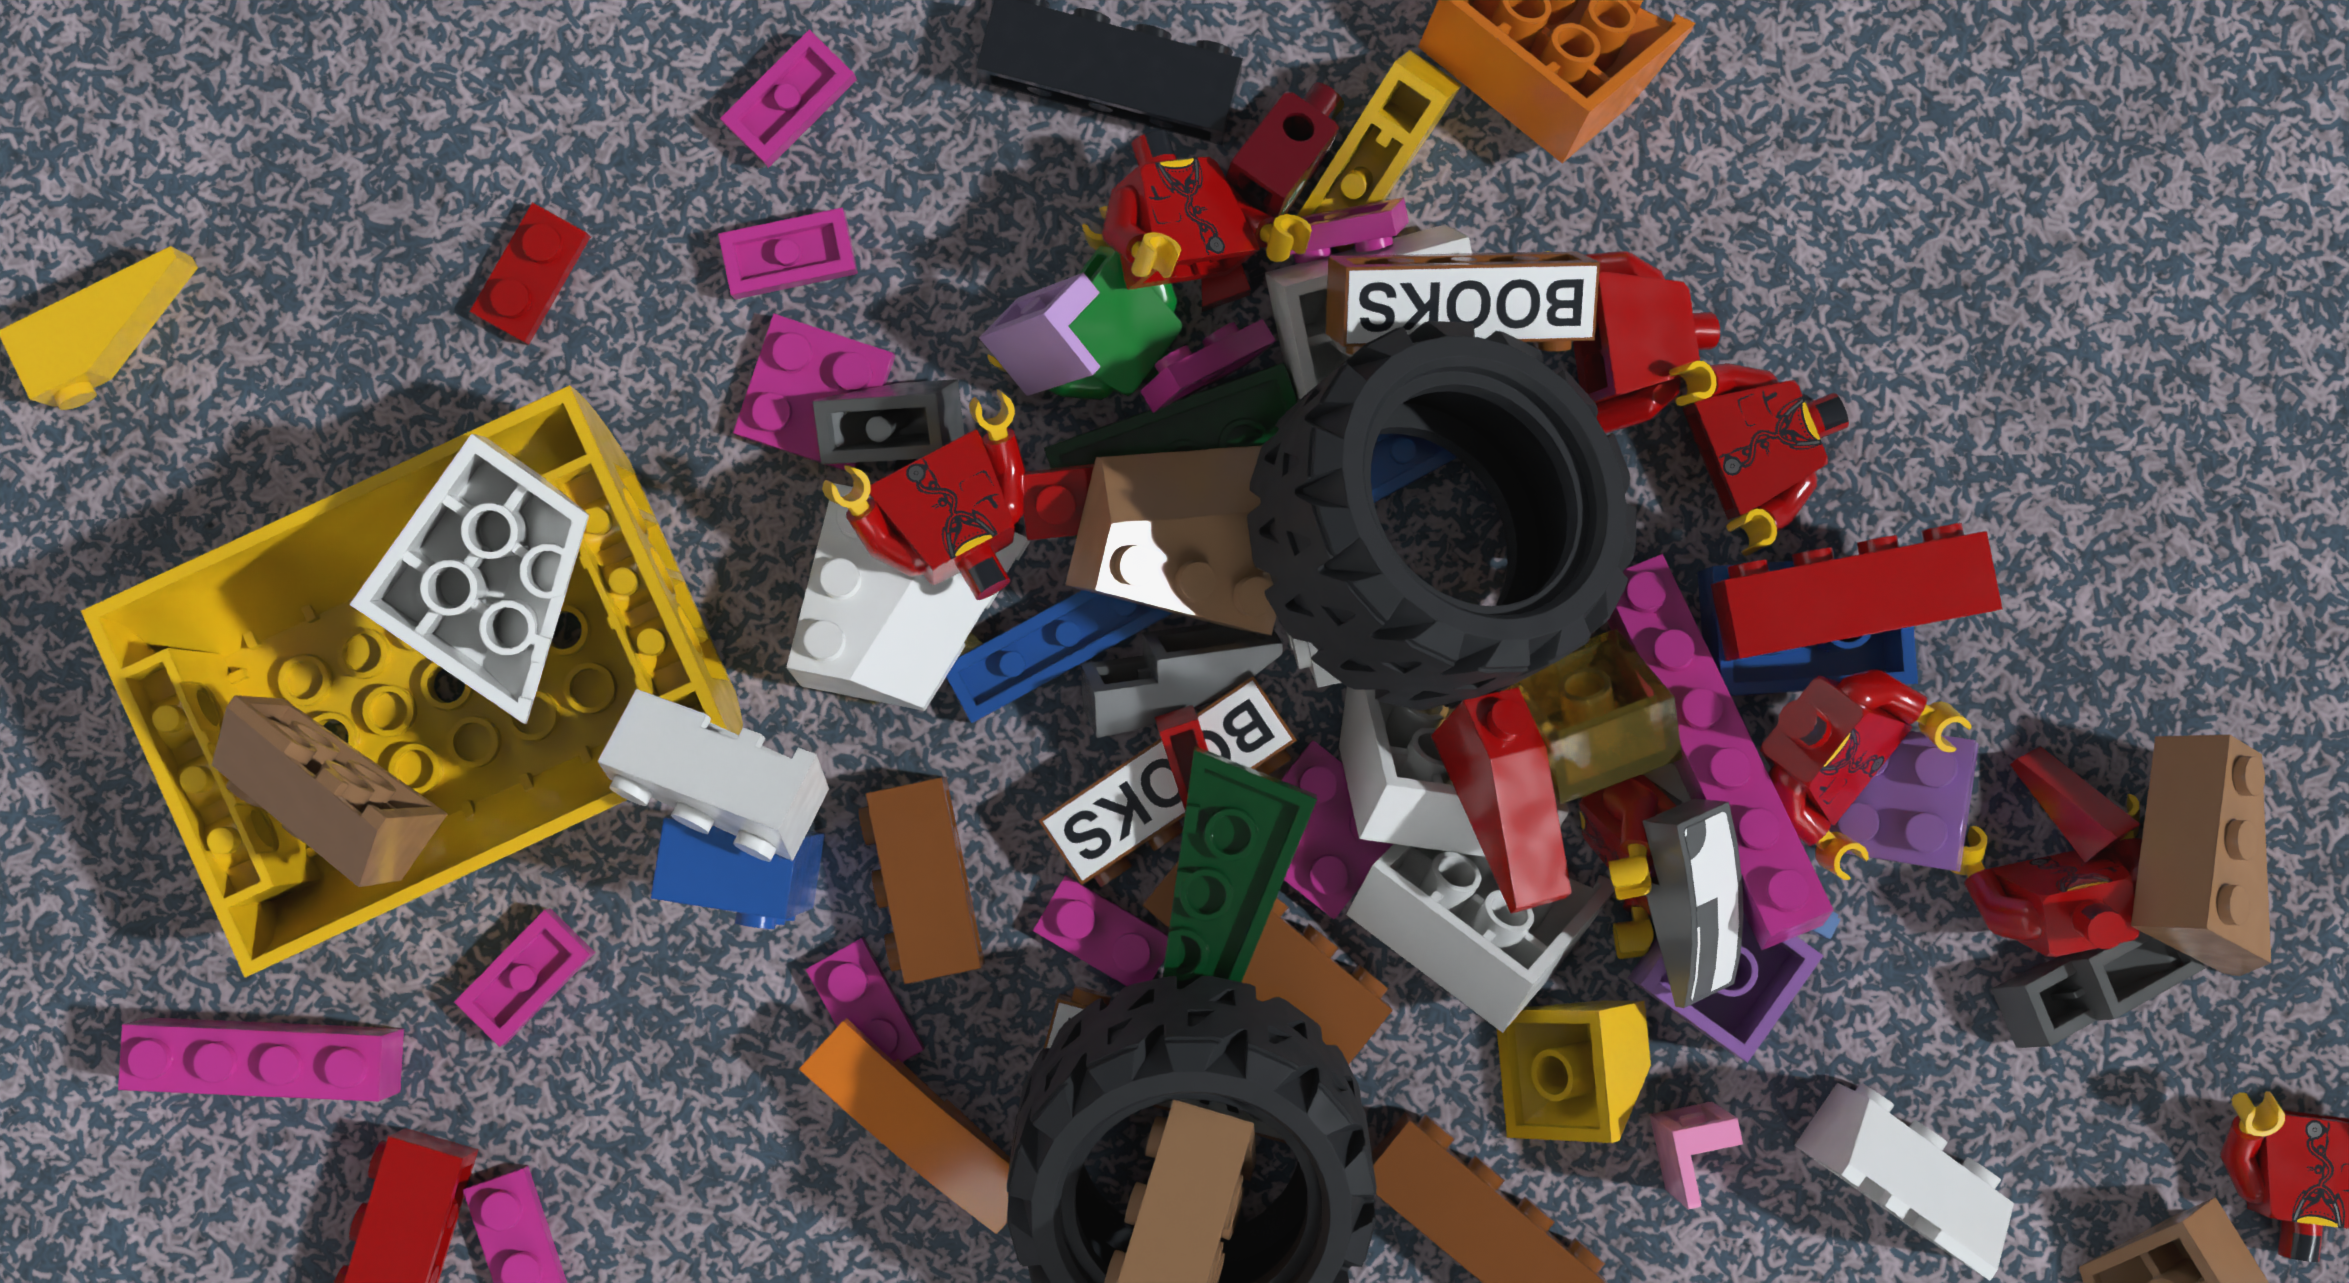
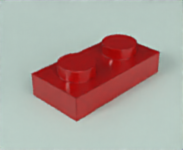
[469,202,591,345]

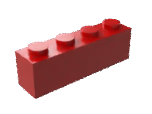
[1711,523,2003,661]
[334,1128,479,1283]

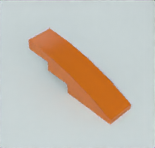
[799,1018,1010,1234]

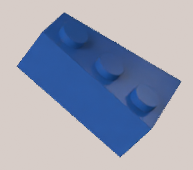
[650,817,825,929]

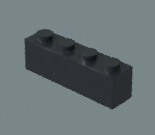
[976,0,1243,145]

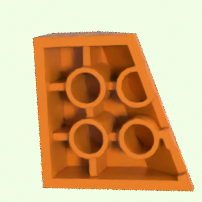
[1418,0,1696,163]

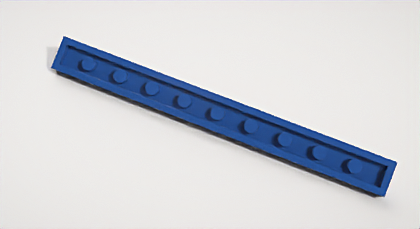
[946,434,1457,723]

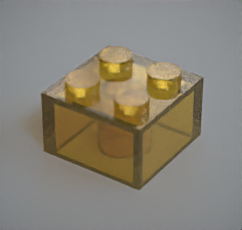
[1502,629,1682,804]

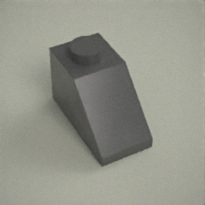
[813,379,964,465]

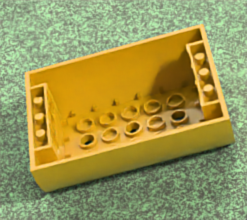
[81,385,743,978]

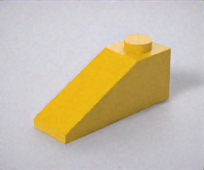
[1297,50,1462,252]
[0,246,198,410]

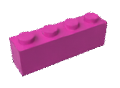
[118,1017,404,1102]

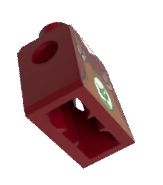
[1226,82,1345,218]

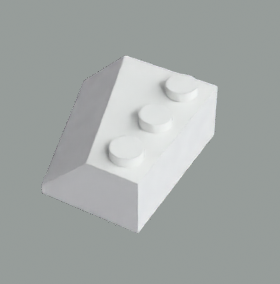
[1339,686,1569,857]
[1794,1082,2014,1281]

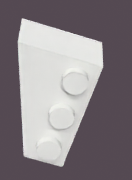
[598,689,829,862]

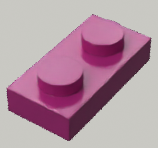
[720,29,857,168]
[1290,197,1409,263]
[718,208,858,300]
[1140,319,1276,413]
[1033,875,1168,986]
[454,908,596,1047]
[805,937,925,1062]
[463,1166,567,1283]

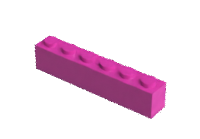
[1607,554,1834,950]

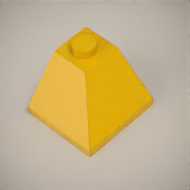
[1497,1000,1651,1143]

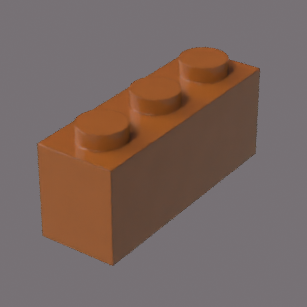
[859,777,985,984]

